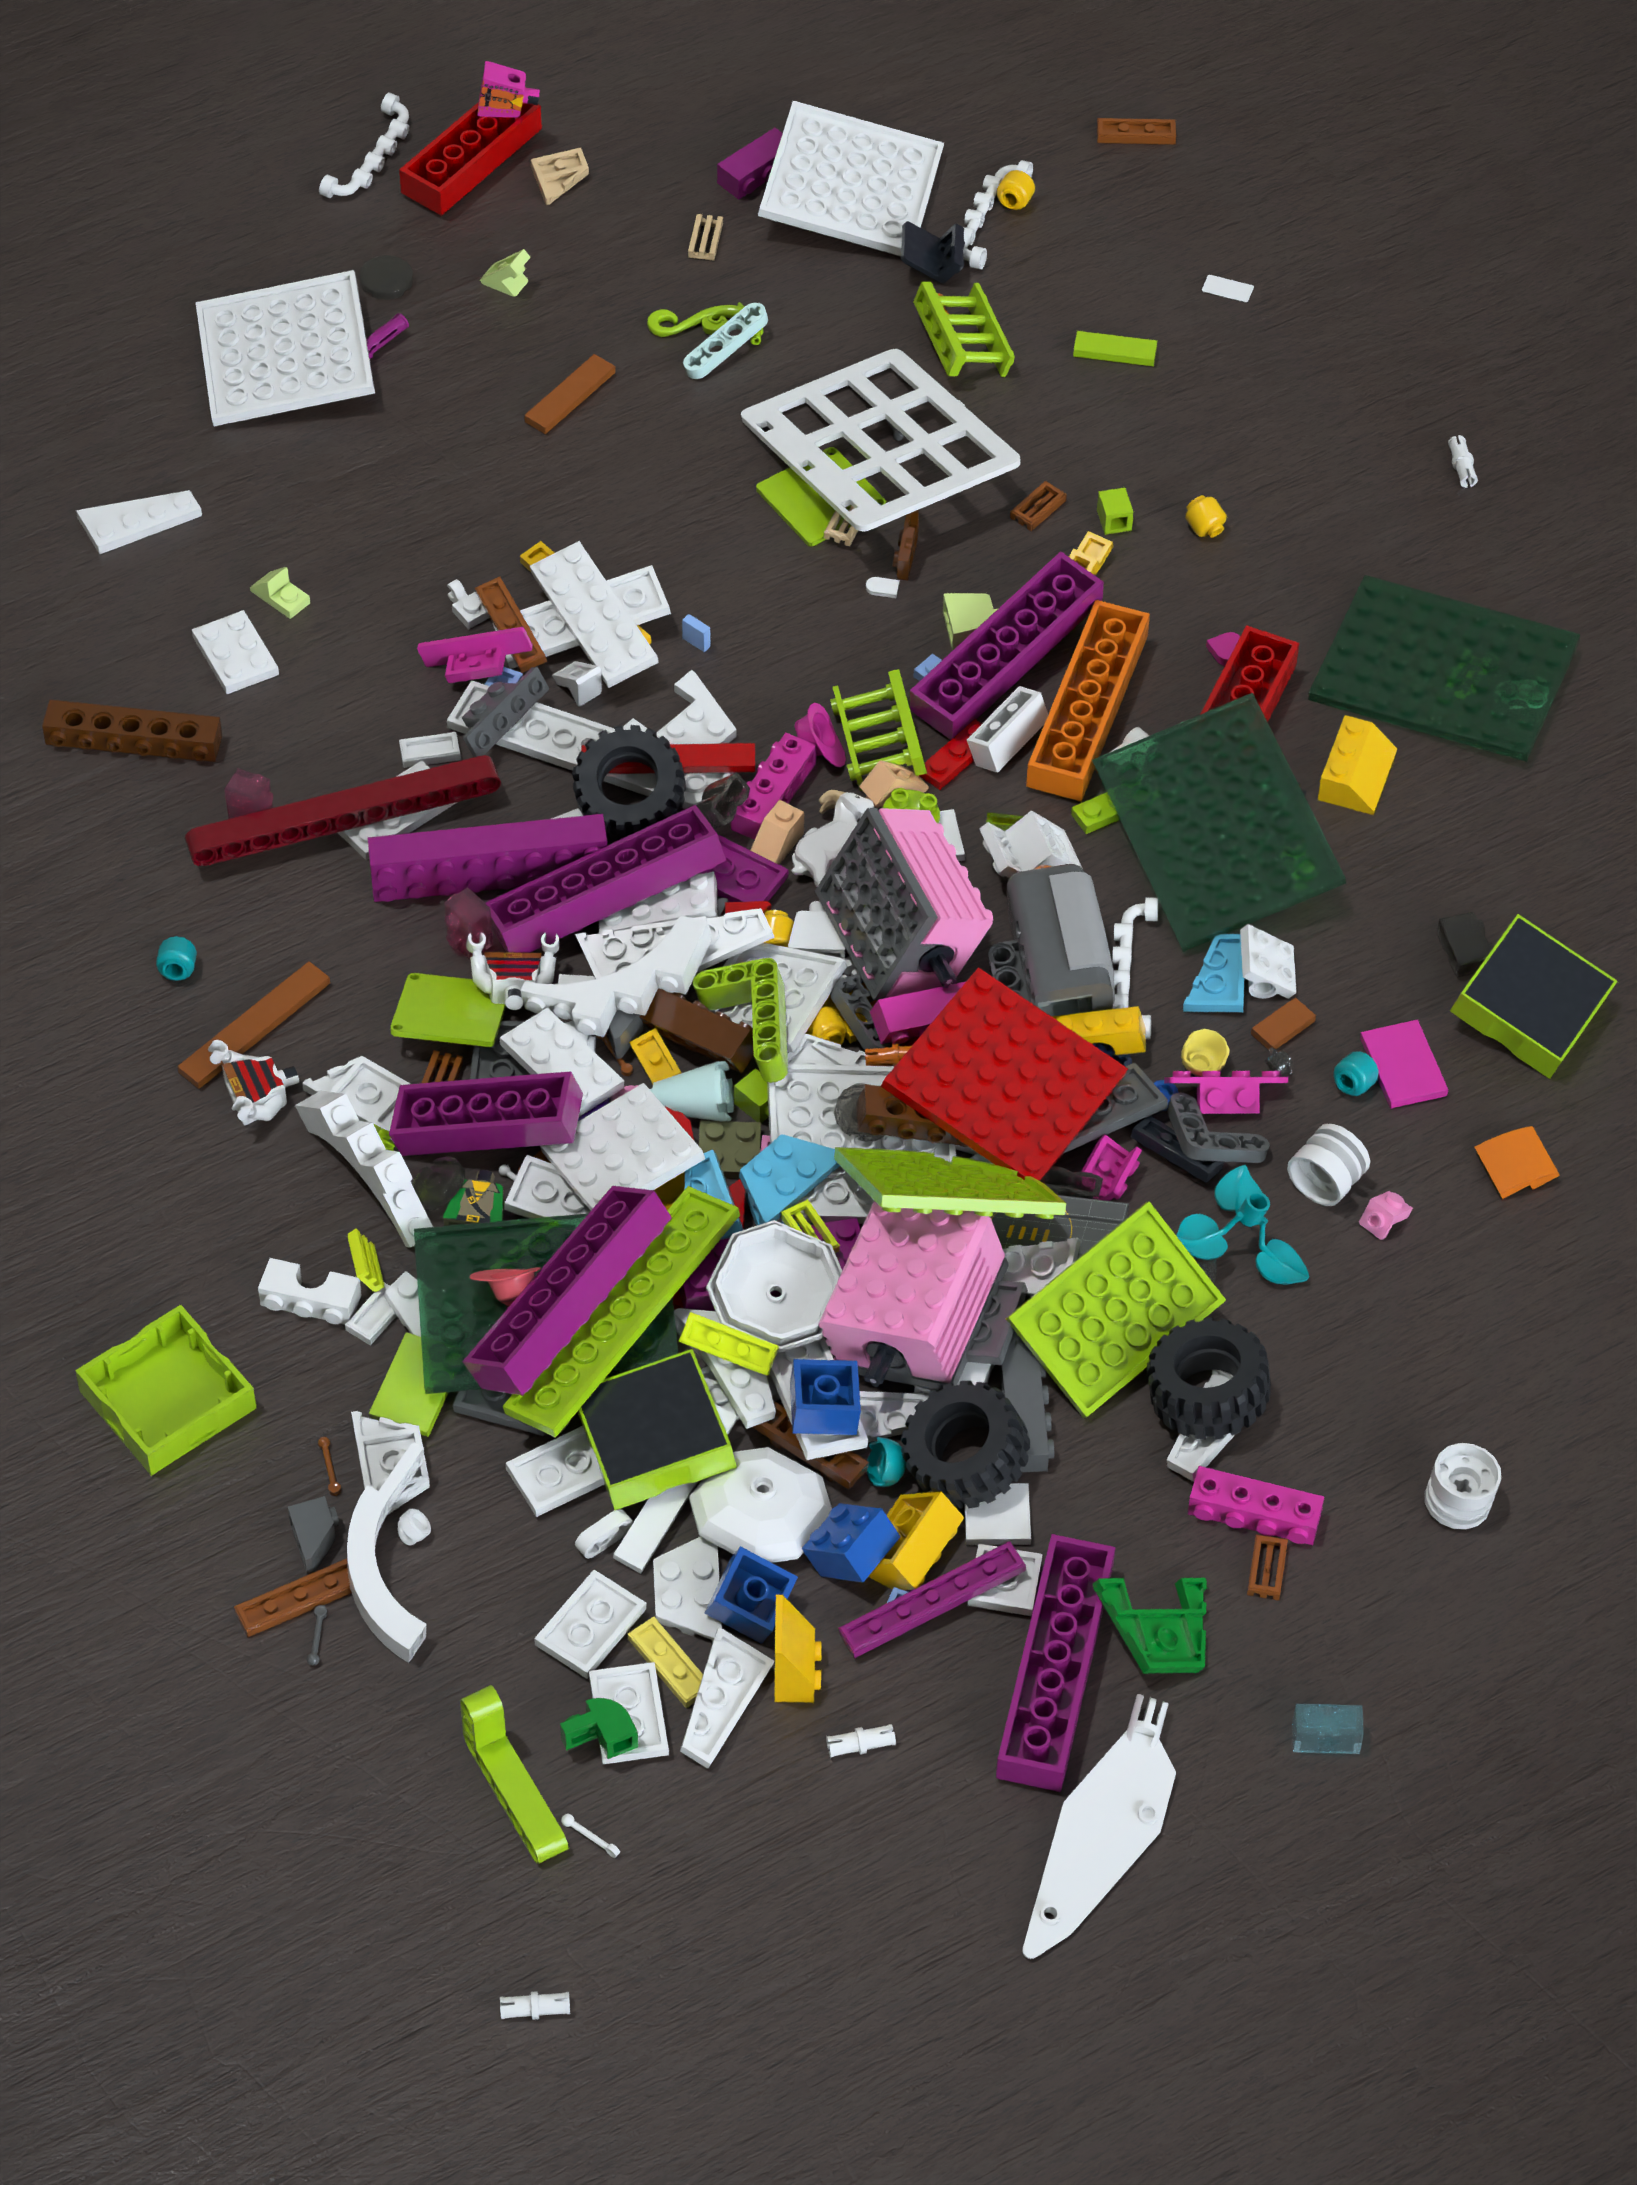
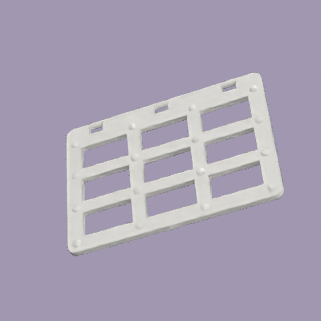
[741,349,1020,531]

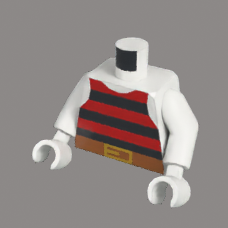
[466,932,559,1010]
[208,1040,299,1126]

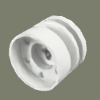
[1287,1124,1370,1206]
[1424,1443,1501,1530]

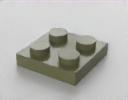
[699,1121,761,1179]

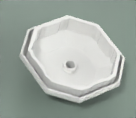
[706,1220,842,1353]
[689,1447,832,1563]

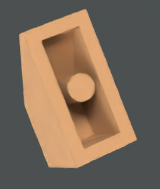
[859,760,929,808]
[751,800,804,865]

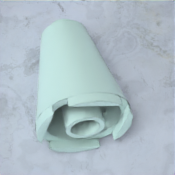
[650,1061,734,1122]

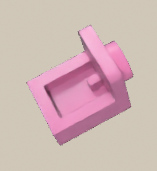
[1359,1191,1413,1240]

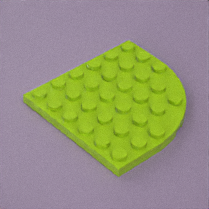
[834,1147,1066,1219]

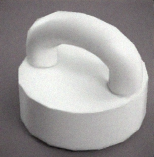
[397,1509,431,1545]

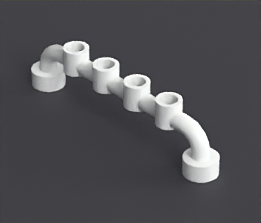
[319,92,409,198]
[963,160,1033,269]
[1113,897,1158,1039]

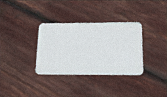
[1202,275,1254,302]

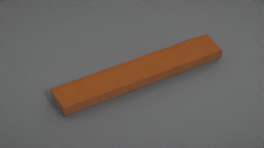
[177,961,330,1089]

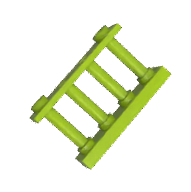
[913,282,1015,377]
[830,669,927,791]

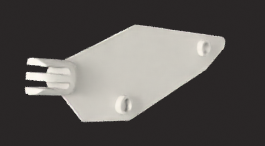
[1022,1694,1176,1959]

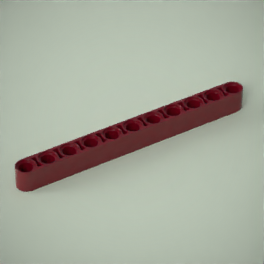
[185,755,501,866]

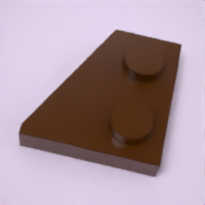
[893,509,919,581]

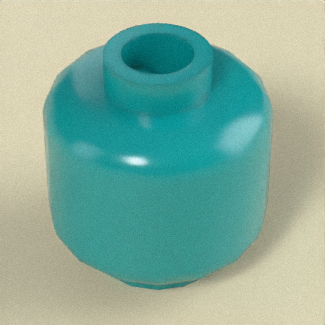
[156,936,197,981]
[1333,1051,1379,1096]

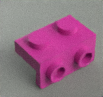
[1075,1135,1142,1201]

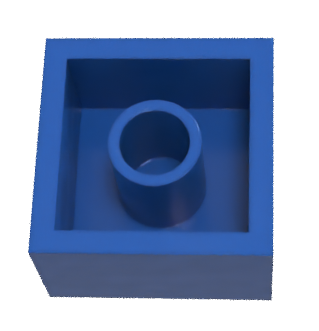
[790,1359,861,1435]
[802,1503,901,1582]
[704,1546,798,1644]

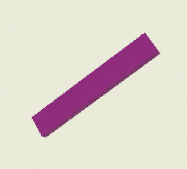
[838,1541,1026,1658]

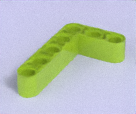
[692,958,788,1083]
[460,1685,569,1864]

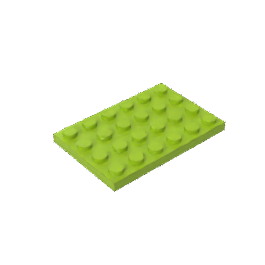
[1005,1201,1226,1418]

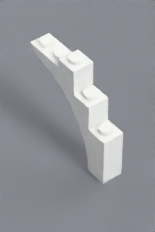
[520,915,712,1037]
[295,1091,436,1247]

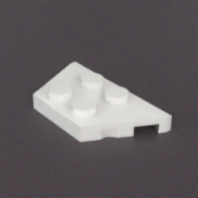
[302,1056,410,1143]
[351,1411,430,1515]
[653,1536,722,1644]

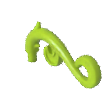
[647,302,764,345]

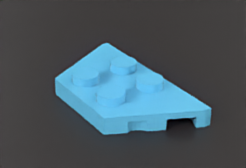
[739,1134,840,1224]

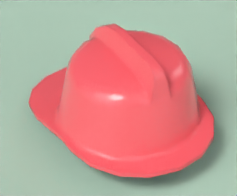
[470,1267,541,1306]

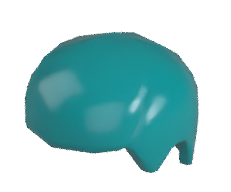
[866,1437,906,1487]

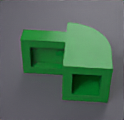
[560,1698,638,1759]

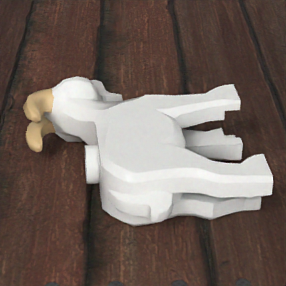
[791,790,874,887]

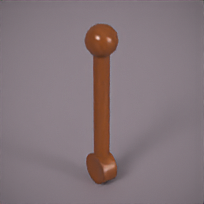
[596,1032,633,1076]
[318,1437,341,1496]

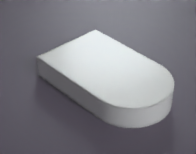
[866,577,900,599]

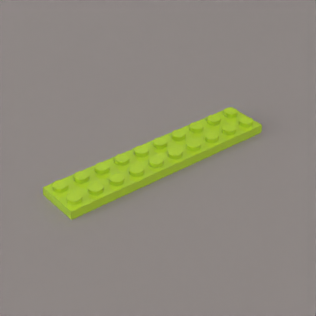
[503,1186,740,1438]

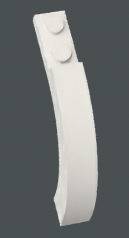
[347,1442,427,1663]

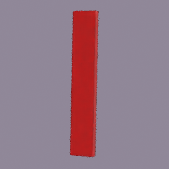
[581,743,755,774]

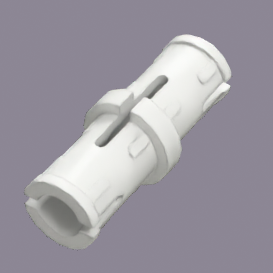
[1448,435,1478,488]
[826,1724,896,1758]
[500,1991,570,2020]

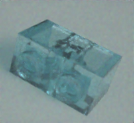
[1292,1704,1364,1754]

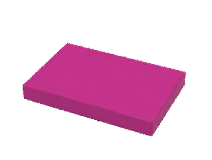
[1360,1019,1448,1109]

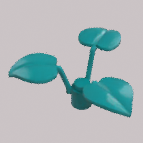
[1176,1165,1309,1285]

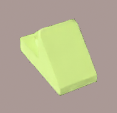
[480,249,530,296]
[250,567,310,619]

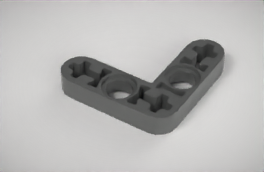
[830,974,892,1050]
[1167,1093,1270,1163]

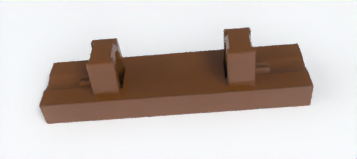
[752,1401,869,1490]

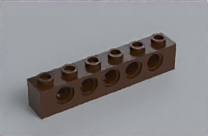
[42,700,222,762]
[857,1084,968,1147]

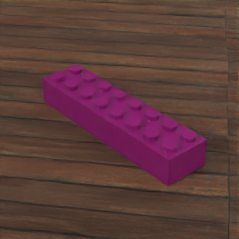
[910,551,1104,740]
[483,805,726,953]
[367,814,607,902]
[462,1186,672,1396]
[996,1534,1115,1792]

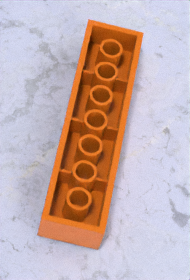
[1026,600,1150,802]

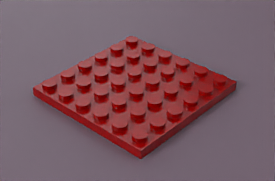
[881,967,1128,1181]

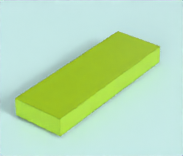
[1073,331,1157,367]

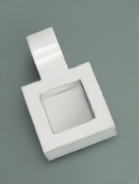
[447,579,490,630]

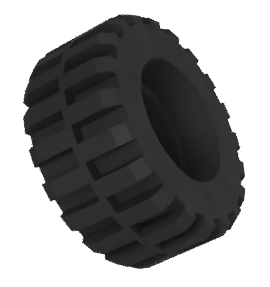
[572,724,686,841]
[1147,1318,1271,1440]
[901,1380,1030,1509]

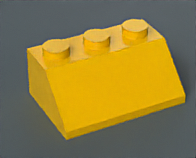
[1318,715,1397,815]
[868,1491,964,1590]

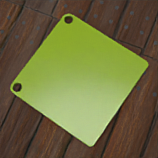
[756,447,886,547]
[391,973,506,1047]

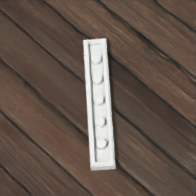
[613,1403,738,1574]

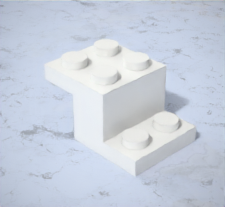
[980,811,1083,878]

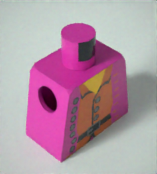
[477,61,540,118]

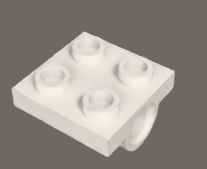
[1240,924,1296,999]

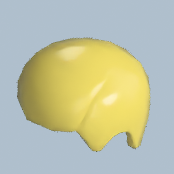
[1181,1029,1230,1077]

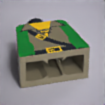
[443,1170,504,1243]

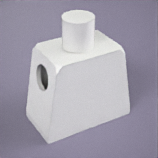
[788,901,845,959]

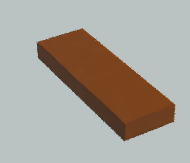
[1097,118,1176,144]

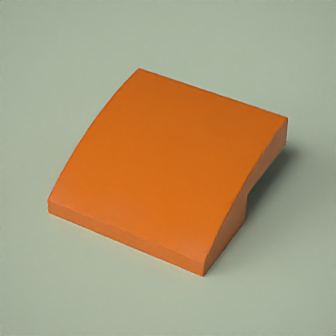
[1474,1126,1560,1199]

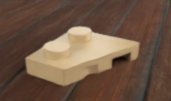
[531,148,589,205]

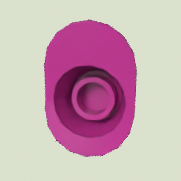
[795,703,846,767]

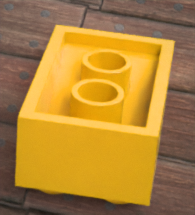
[774,1595,821,1703]

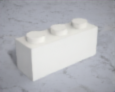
[967,686,1048,773]

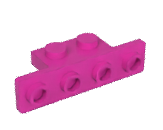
[417,627,533,683]
[1164,1071,1288,1114]

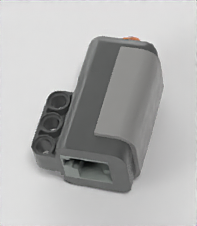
[988,864,1115,1016]

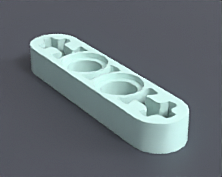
[683,303,768,379]

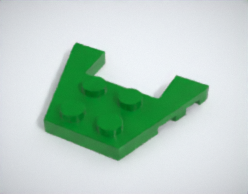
[1092,1578,1207,1674]

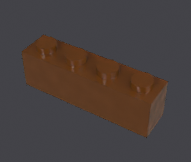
[639,989,754,1074]

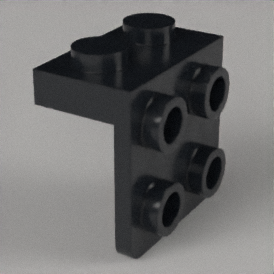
[901,221,965,284]

